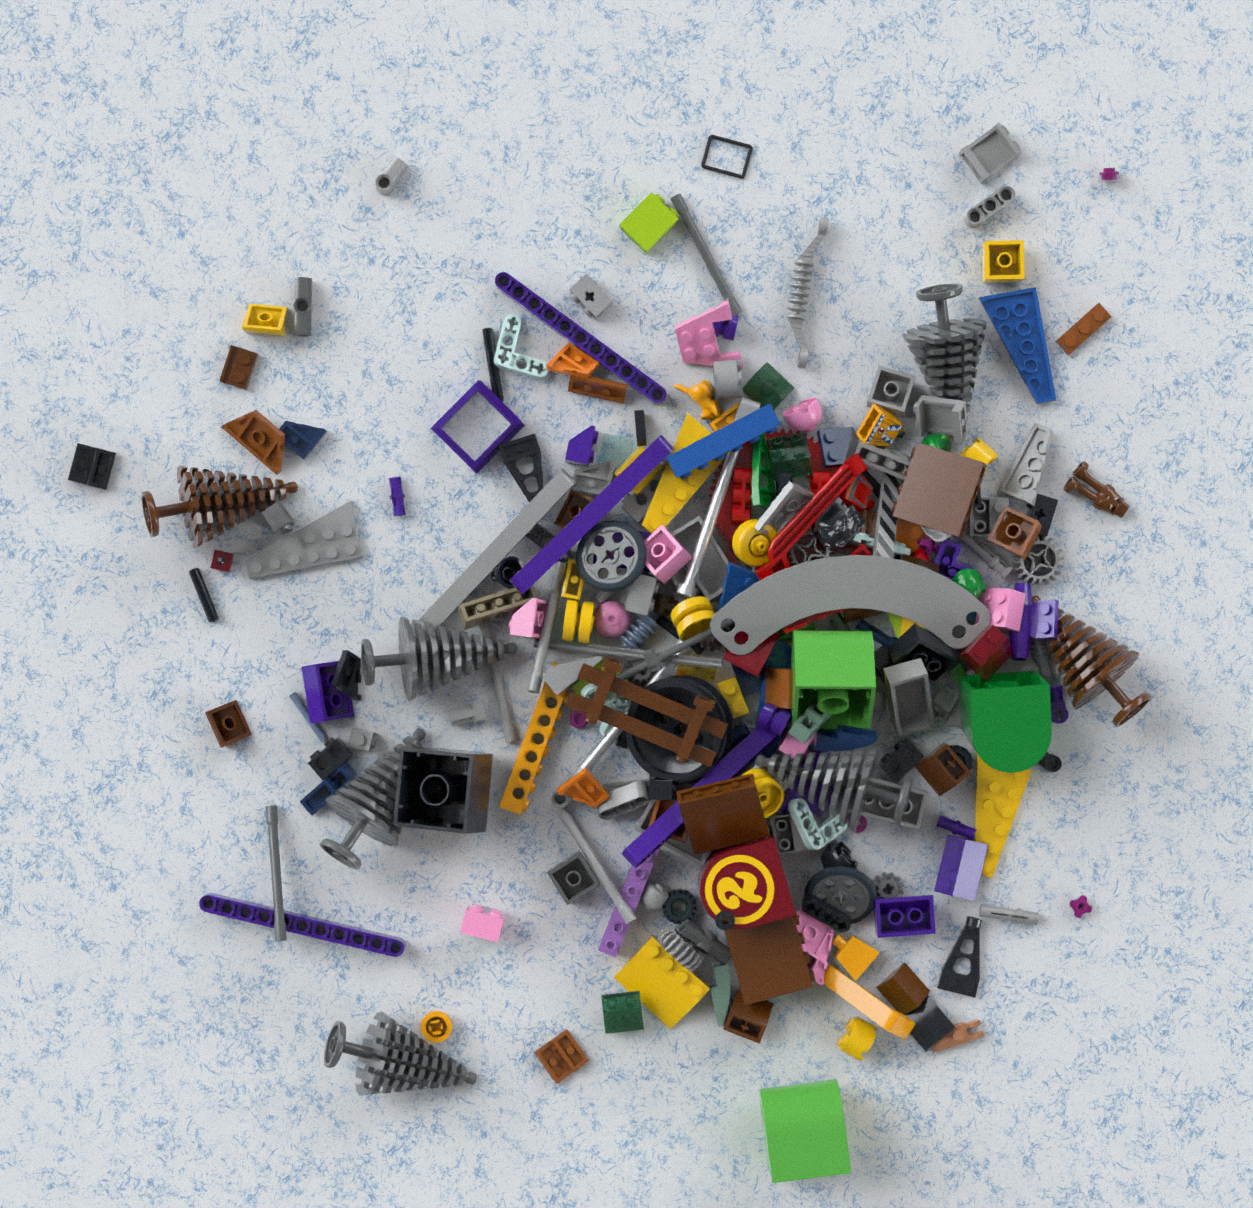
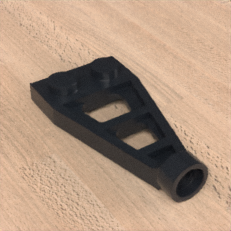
[498,433,544,503]
[937,916,982,998]

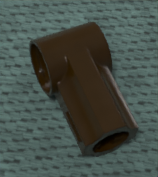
[652,593,679,616]

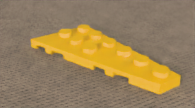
[641,413,727,534]
[974,754,1032,878]

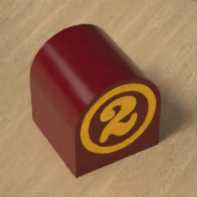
[698,832,796,929]

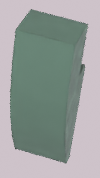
[789,700,832,744]
[709,962,731,1027]

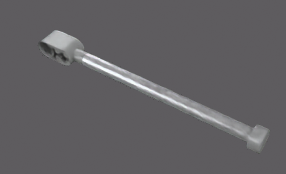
[676,397,760,598]
[552,639,694,808]

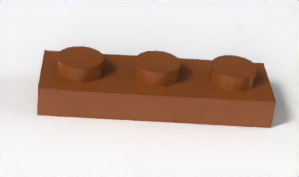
[1055,303,1112,355]
[568,375,628,404]

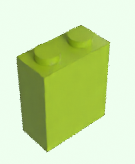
[619,192,679,255]

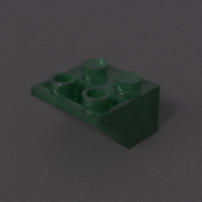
[767,433,812,480]
[601,990,644,1034]

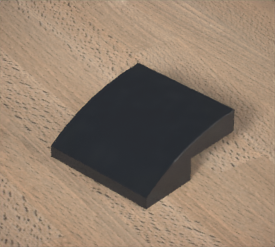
[68,443,116,490]
[905,995,956,1052]

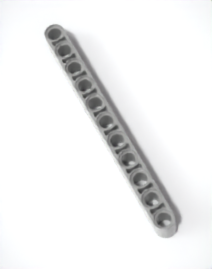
[419,469,577,631]

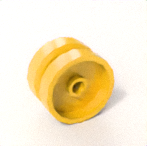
[670,596,715,642]
[562,599,595,644]
[742,768,784,818]

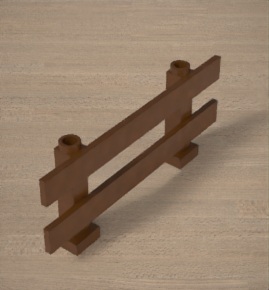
[566,656,728,767]

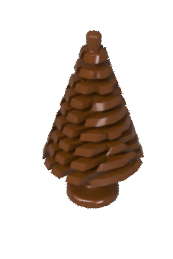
[141,465,298,548]
[1032,596,1152,728]

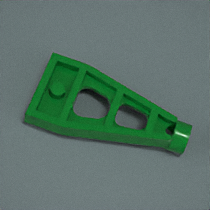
[751,432,777,510]

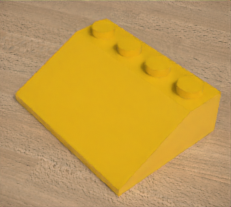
[614,935,710,1029]

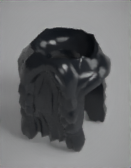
[812,497,866,550]

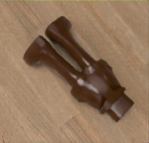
[1063,461,1130,518]

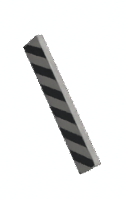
[873,472,902,559]

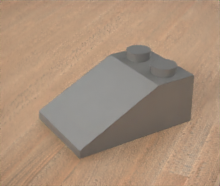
[542,656,603,695]

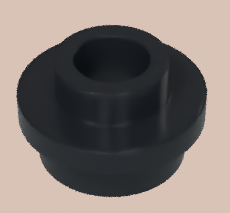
[715,910,735,930]

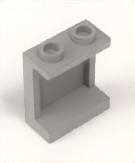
[959,123,1021,184]
[913,395,968,444]

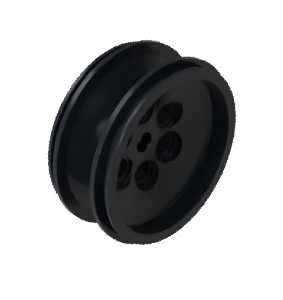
[625,675,734,783]

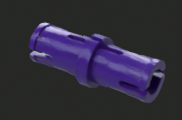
[389,477,406,516]
[936,815,977,840]

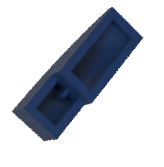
[814,724,877,751]
[299,761,358,816]

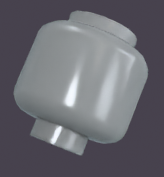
[640,882,669,911]

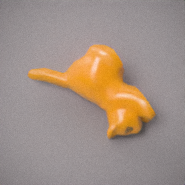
[673,380,723,420]

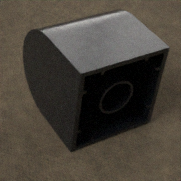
[393,747,493,834]

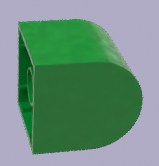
[959,670,1052,773]

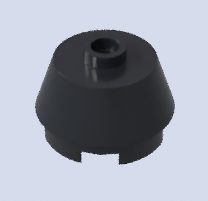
[820,839,858,869]

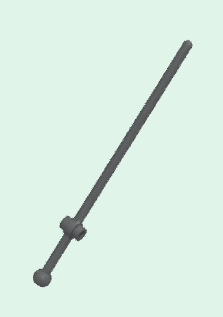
[616,618,735,680]

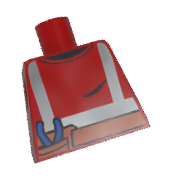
[838,473,875,512]

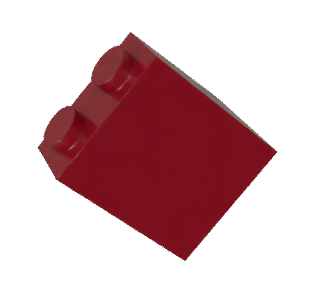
[959,625,1012,682]
[723,631,781,677]

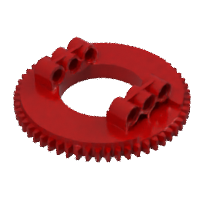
[709,428,840,566]

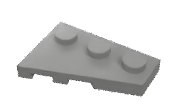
[755,481,814,535]

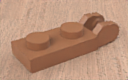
[932,1019,984,1053]

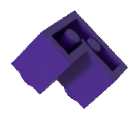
[932,538,974,580]

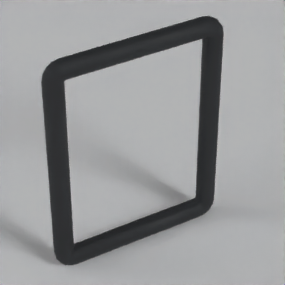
[701,135,753,179]

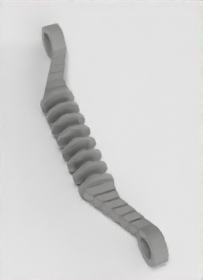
[786,217,829,368]

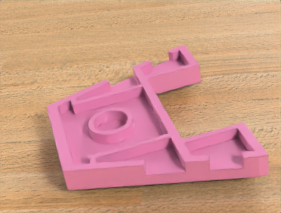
[675,301,743,369]
[796,906,834,986]

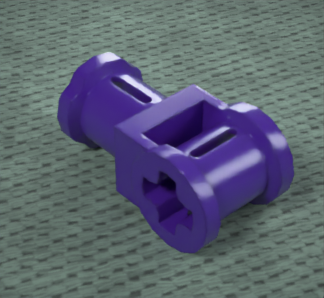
[1050,685,1069,724]

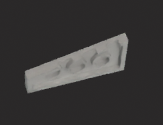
[1000,423,1053,506]

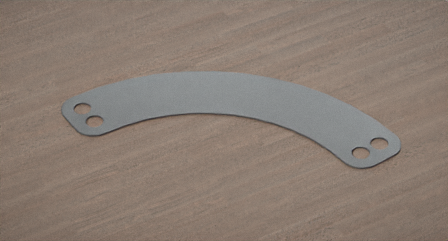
[710,555,990,655]

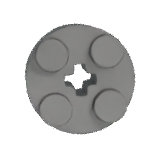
[713,359,743,399]

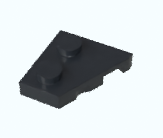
[331,650,362,701]

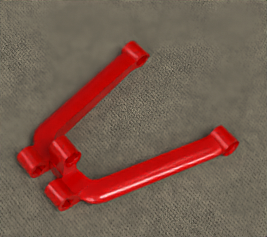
[755,453,931,580]

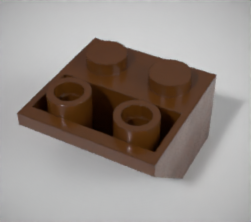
[914,742,971,797]
[723,989,774,1044]

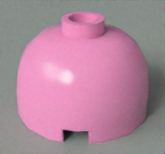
[783,397,822,433]
[594,601,631,638]

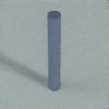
[289,692,328,743]

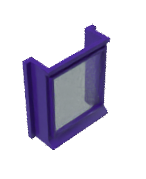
[430,380,525,474]

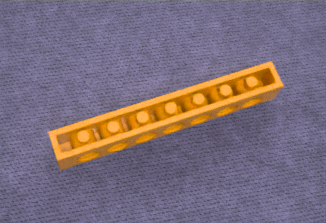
[499,662,573,815]

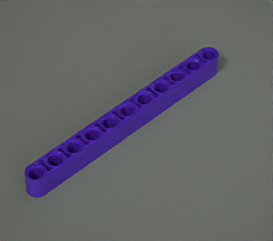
[495,272,666,405]
[509,435,674,595]
[622,725,788,869]
[199,893,406,957]

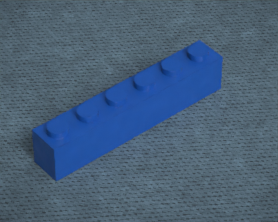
[665,403,780,480]

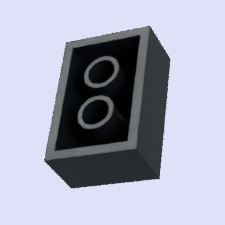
[888,623,961,685]

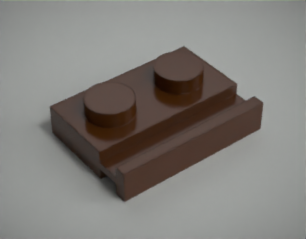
[219,345,258,390]

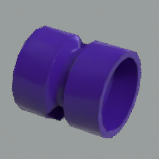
[713,315,739,341]
[756,702,792,736]

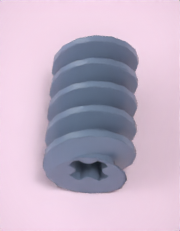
[619,615,662,651]

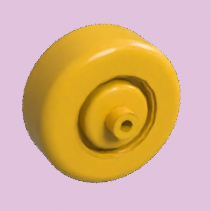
[732,519,778,567]

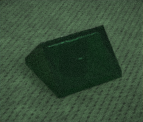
[742,362,795,410]

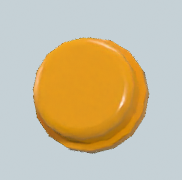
[421,1011,452,1043]

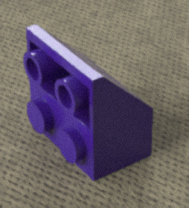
[565,425,599,467]

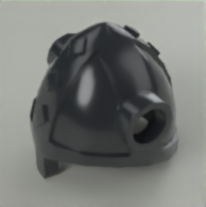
[491,556,524,589]

